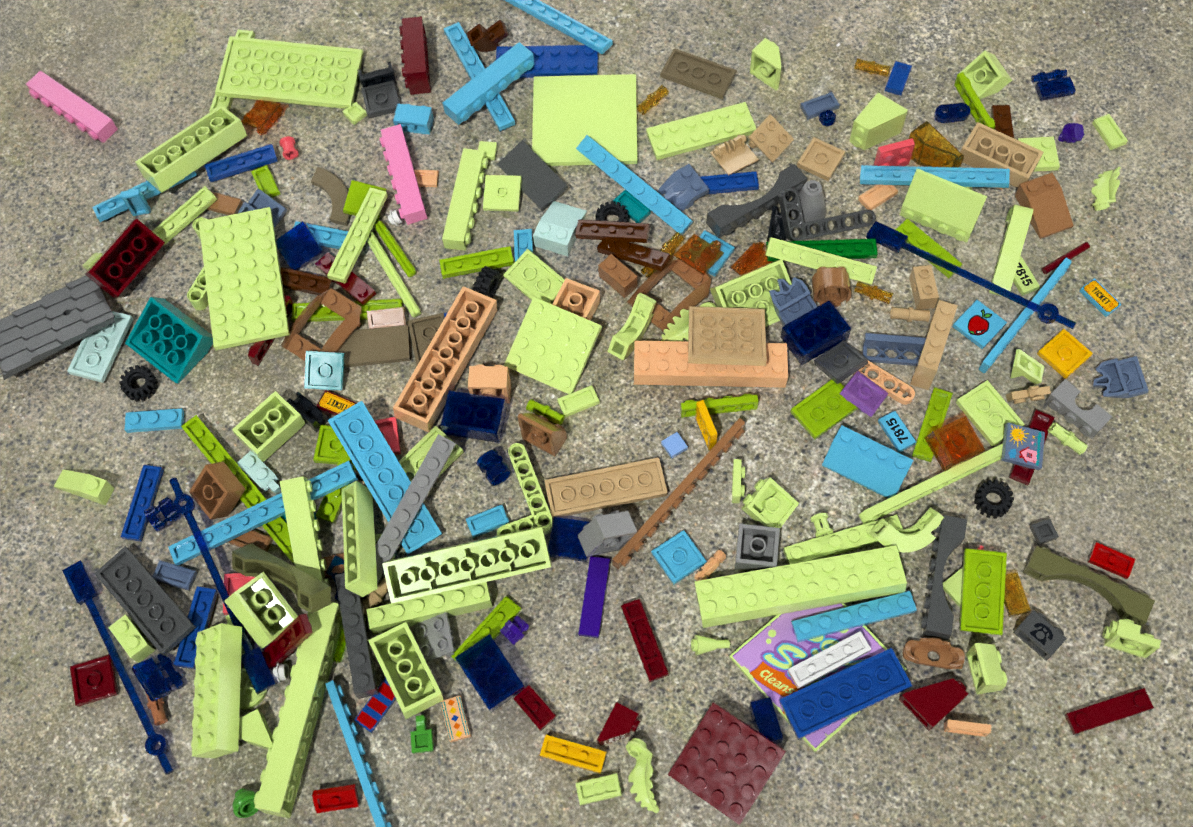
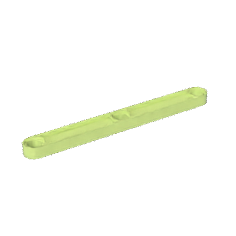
[859,443,1003,524]

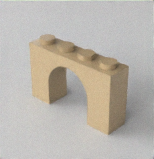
[910,300,958,391]

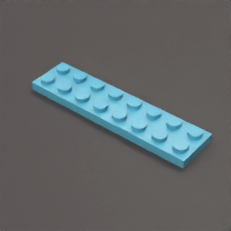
[328,401,442,555]

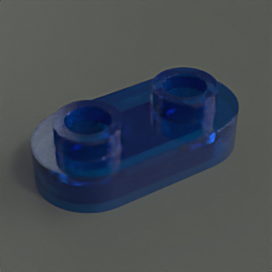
[934,103,970,123]

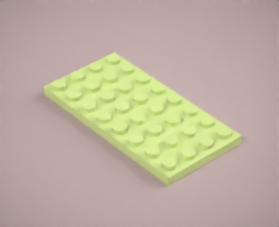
[215,36,364,109]
[199,207,290,350]

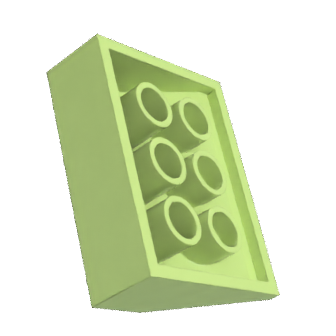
[899,168,987,243]
[710,259,792,327]

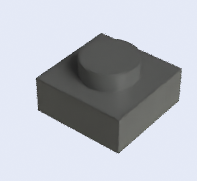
[1030,519,1059,545]

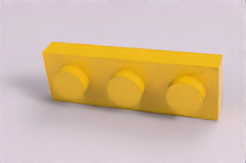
[540,735,607,774]

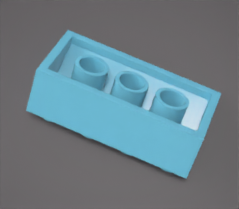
[822,425,914,499]

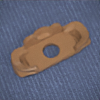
[903,637,965,669]

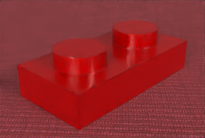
[1088,542,1136,579]
[312,784,359,813]

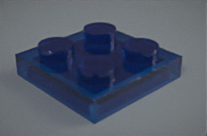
[276,221,324,271]
[548,517,590,562]

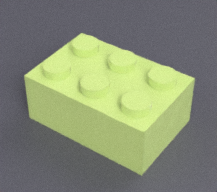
[232,391,306,462]

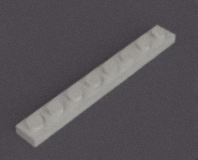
[375,434,456,583]

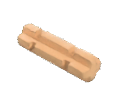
[694,550,726,581]

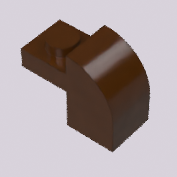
[466,20,509,52]

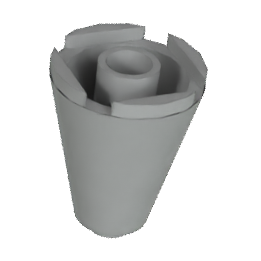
[790,180,827,227]

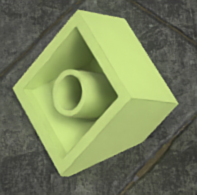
[750,38,781,91]
[960,51,1012,99]
[966,643,1007,694]

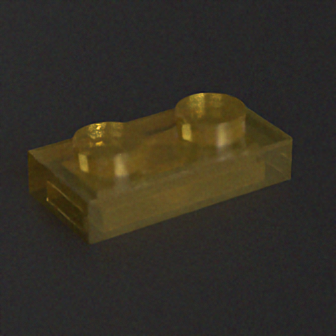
[1004,572,1031,617]

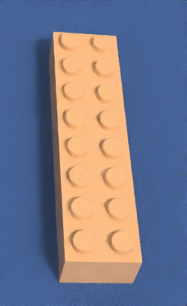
[393,286,497,432]
[634,341,788,388]

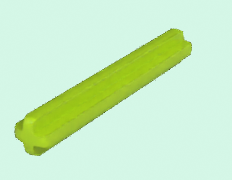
[374,221,416,277]

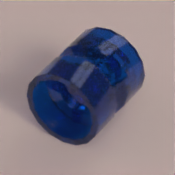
[476,449,512,486]
[144,496,182,532]

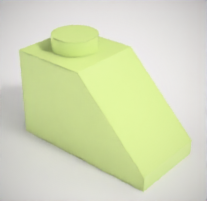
[239,709,274,750]

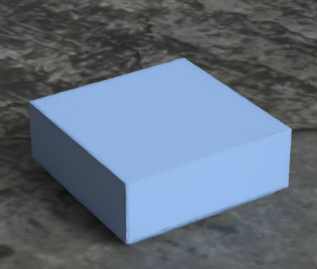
[661,432,688,459]

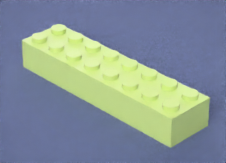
[382,526,552,604]

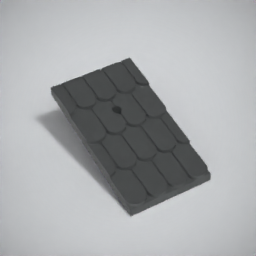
[0,275,115,380]

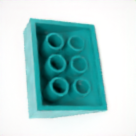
[125,297,213,384]

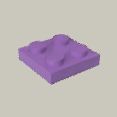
[840,371,889,417]

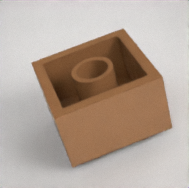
[189,462,246,520]

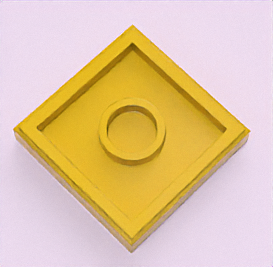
[1037,329,1093,379]
[695,400,718,450]

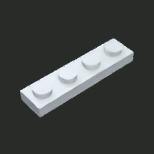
[788,631,871,689]

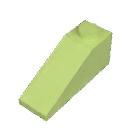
[54,470,115,506]

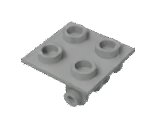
[413,612,456,662]

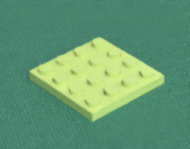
[504,297,602,394]

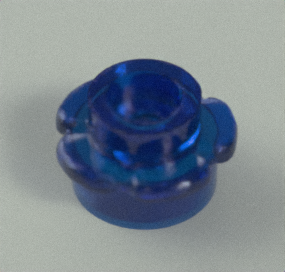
[819,110,836,126]

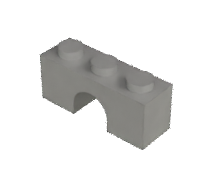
[1046,379,1113,439]

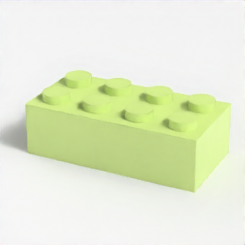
[368,622,444,719]

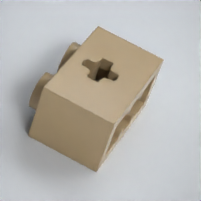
[909,265,939,310]

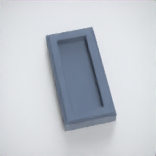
[800,92,840,120]
[153,560,198,591]

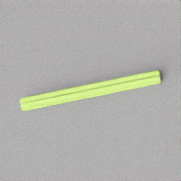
[366,232,421,318]

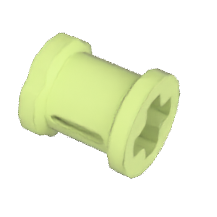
[810,513,833,538]

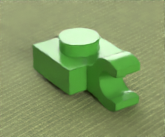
[410,715,434,754]

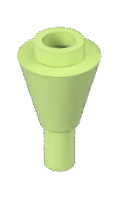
[691,635,730,656]

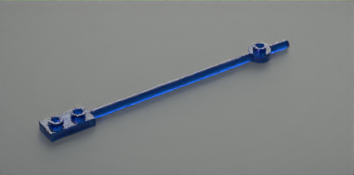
[866,221,1077,329]
[169,478,276,694]
[62,560,174,775]

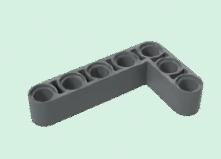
[778,188,876,241]

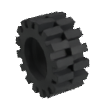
[595,201,628,222]
[473,266,501,298]
[119,365,158,402]
[974,480,1014,519]

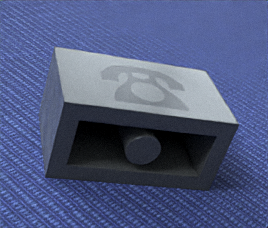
[1013,610,1067,661]

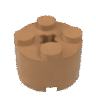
[812,267,851,308]

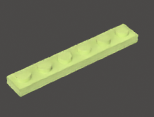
[327,187,388,283]
[765,237,877,285]
[783,515,903,565]

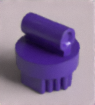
[1058,123,1085,143]
[500,616,529,645]

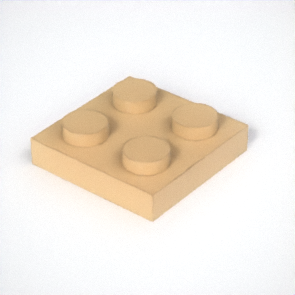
[797,137,845,182]

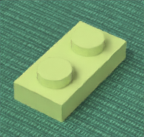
[732,459,745,503]

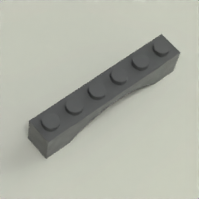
[706,164,807,238]
[920,515,967,640]
[335,573,379,699]

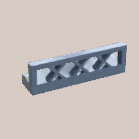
[862,333,940,368]

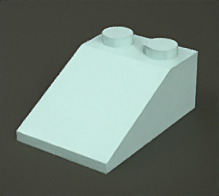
[533,201,587,256]

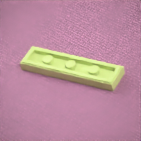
[152,186,218,246]

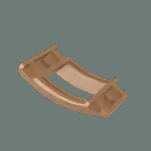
[627,257,712,334]
[281,288,362,361]

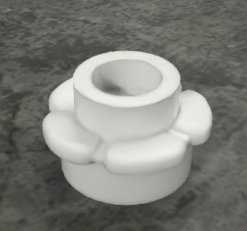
[387,209,403,227]
[273,663,290,683]

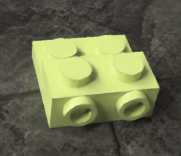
[742,478,799,528]
[1103,619,1161,658]

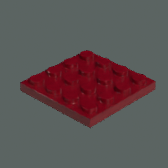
[668,702,786,825]

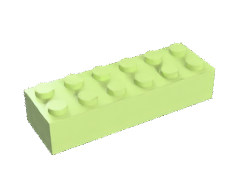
[135,105,247,193]
[191,623,242,759]

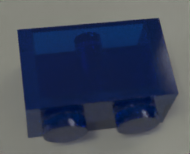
[749,697,783,744]

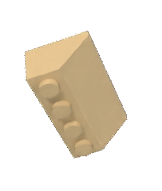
[958,122,1044,188]

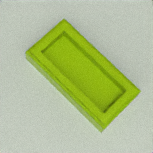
[251,165,281,198]

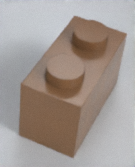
[598,254,638,298]

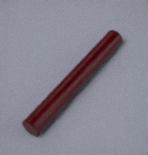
[1042,242,1090,274]

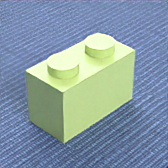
[108,614,155,663]

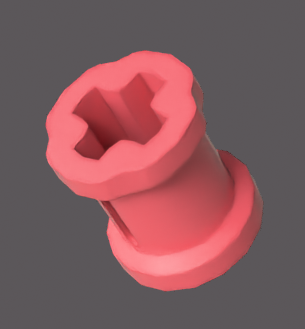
[279,136,298,160]

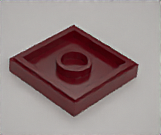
[70,655,119,707]

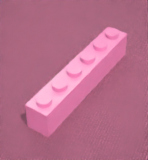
[26,71,118,143]
[379,124,428,225]

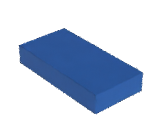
[885,61,912,96]

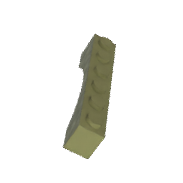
[232,543,331,614]
[1023,546,1155,626]

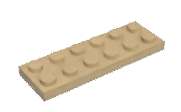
[544,457,668,519]

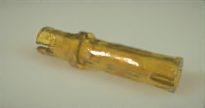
[641,232,684,278]

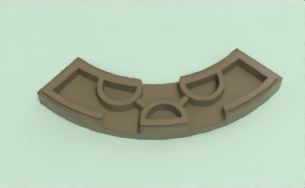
[311,167,350,226]

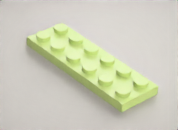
[646,102,756,160]

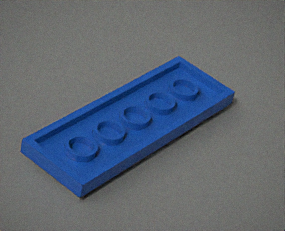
[496,45,598,78]
[779,648,912,740]

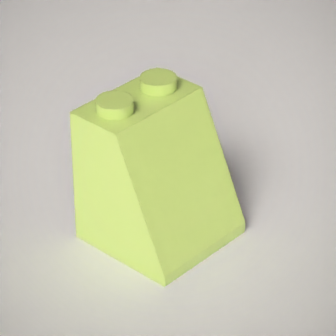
[849,93,908,150]

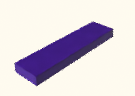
[578,556,610,638]

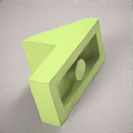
[1010,349,1044,384]

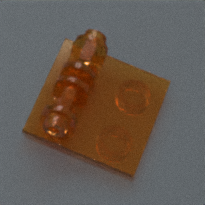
[241,100,283,135]
[674,234,724,275]
[730,242,773,275]

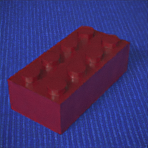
[399,16,431,95]
[85,218,165,298]

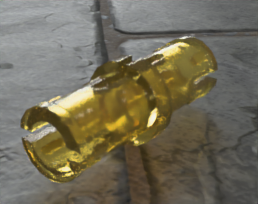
[854,58,891,77]
[637,85,669,115]
[854,281,893,304]

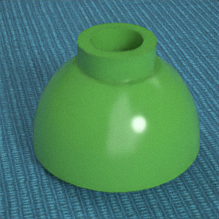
[232,788,258,818]

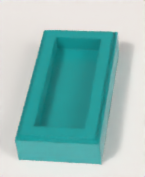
[613,190,651,223]

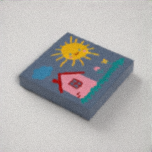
[1001,423,1045,470]

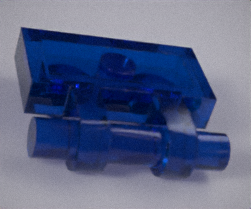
[1031,69,1076,101]
[131,653,185,702]

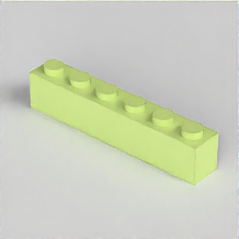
[442,148,488,251]
[280,476,330,586]
[342,481,378,597]
[366,582,493,635]

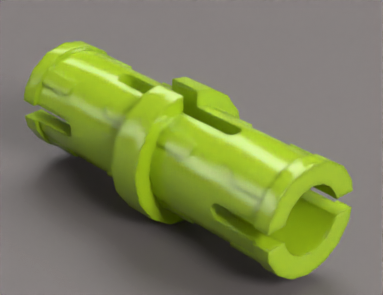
[526,399,565,425]

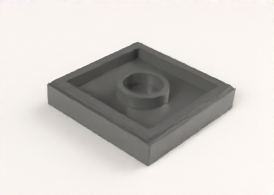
[361,80,400,119]
[814,340,868,384]

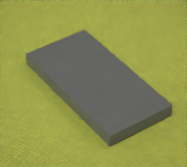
[497,140,568,212]

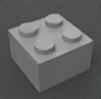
[578,510,637,557]
[735,524,780,571]

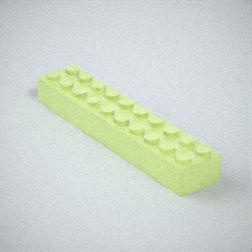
[694,545,907,628]
[254,602,343,818]

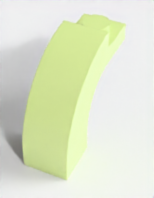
[607,293,656,360]
[869,507,944,552]

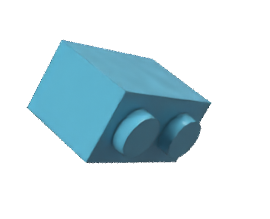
[393,104,434,135]

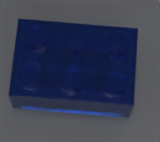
[780,300,851,366]
[440,390,507,443]
[455,634,525,713]

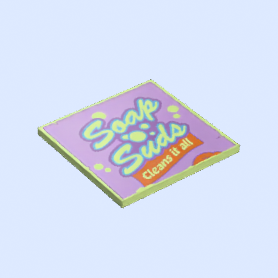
[729,603,907,752]

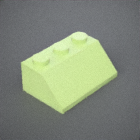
[224,572,298,649]

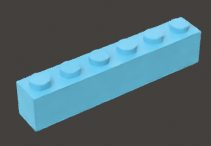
[442,42,534,125]

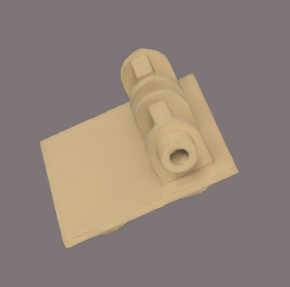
[748,114,794,163]
[710,134,759,176]

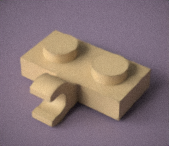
[1006,385,1051,404]

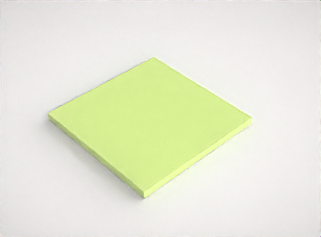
[532,74,637,166]

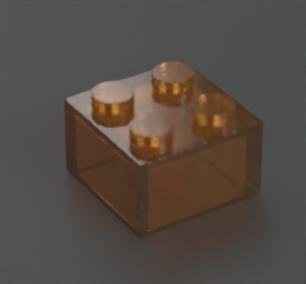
[925,416,985,471]

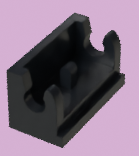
[358,61,396,88]
[767,206,786,242]
[287,392,330,433]

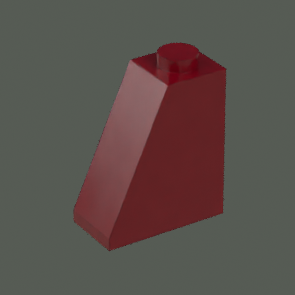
[899,678,968,731]

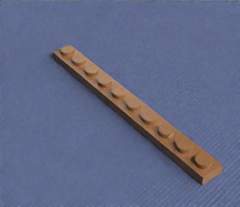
[612,418,746,570]

